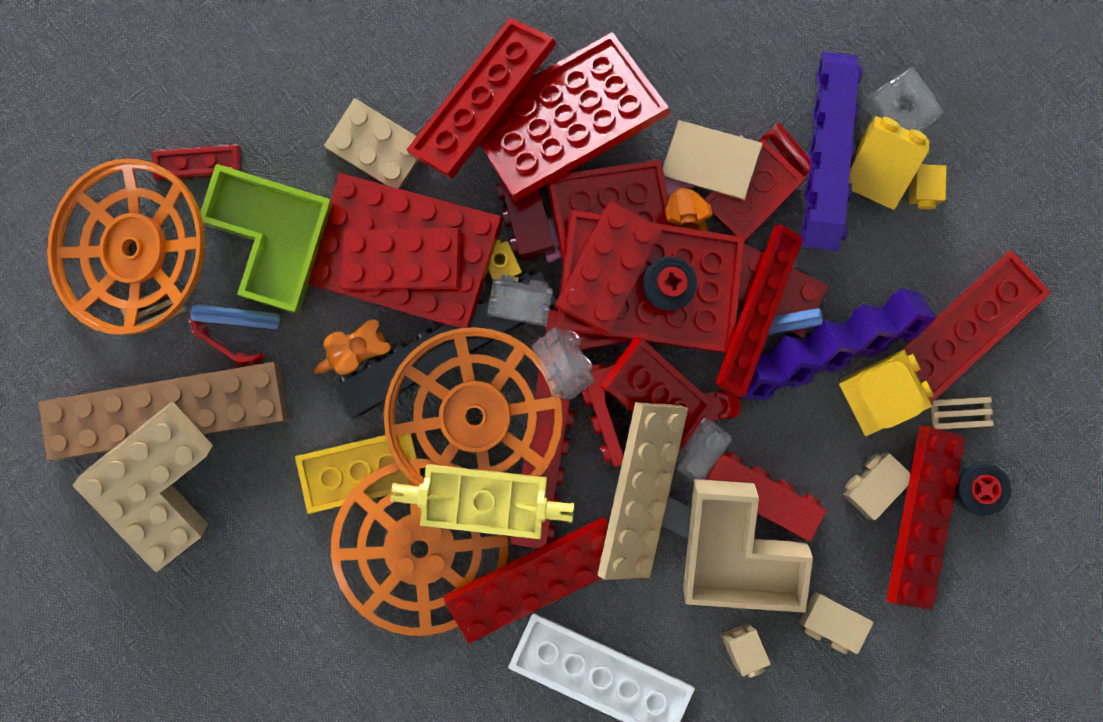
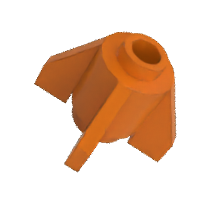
[665,187,712,232]

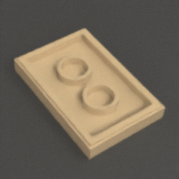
[663,120,763,201]

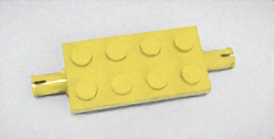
[390,464,575,539]

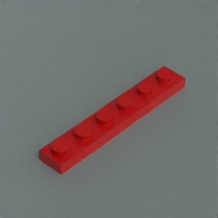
[715,224,802,397]

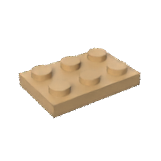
[324,98,419,189]

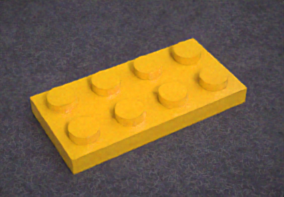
[295,434,421,514]

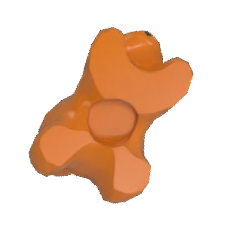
[314,319,391,375]

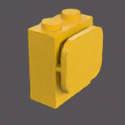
[849,116,929,210]
[839,349,934,437]

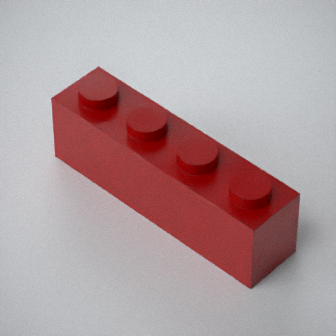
[704,451,827,542]

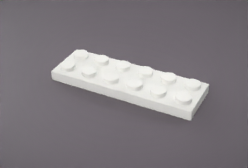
[508,612,695,722]

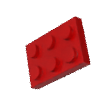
[704,139,806,242]

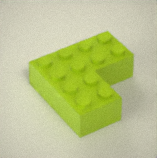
[200,164,333,315]

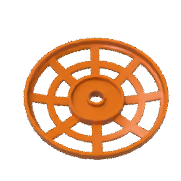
[47,159,205,335]
[384,327,563,486]
[331,458,508,636]

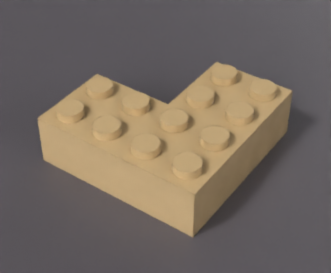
[72,401,213,572]
[683,479,813,613]

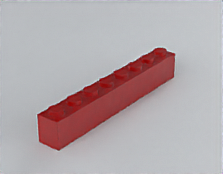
[510,310,584,549]

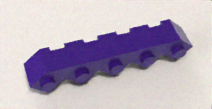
[801,51,863,251]
[743,288,936,401]

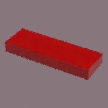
[152,144,242,181]

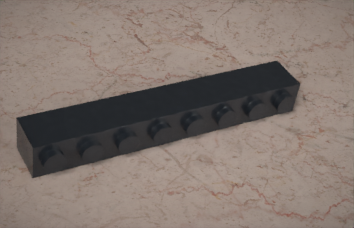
[334,271,557,419]

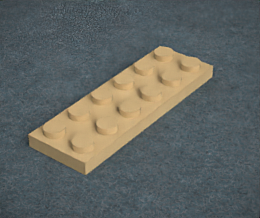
[598,402,688,580]

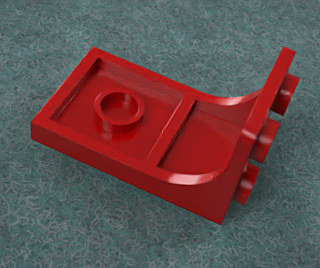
[580,357,624,467]

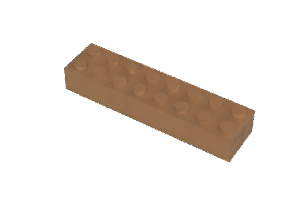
[38,362,290,461]

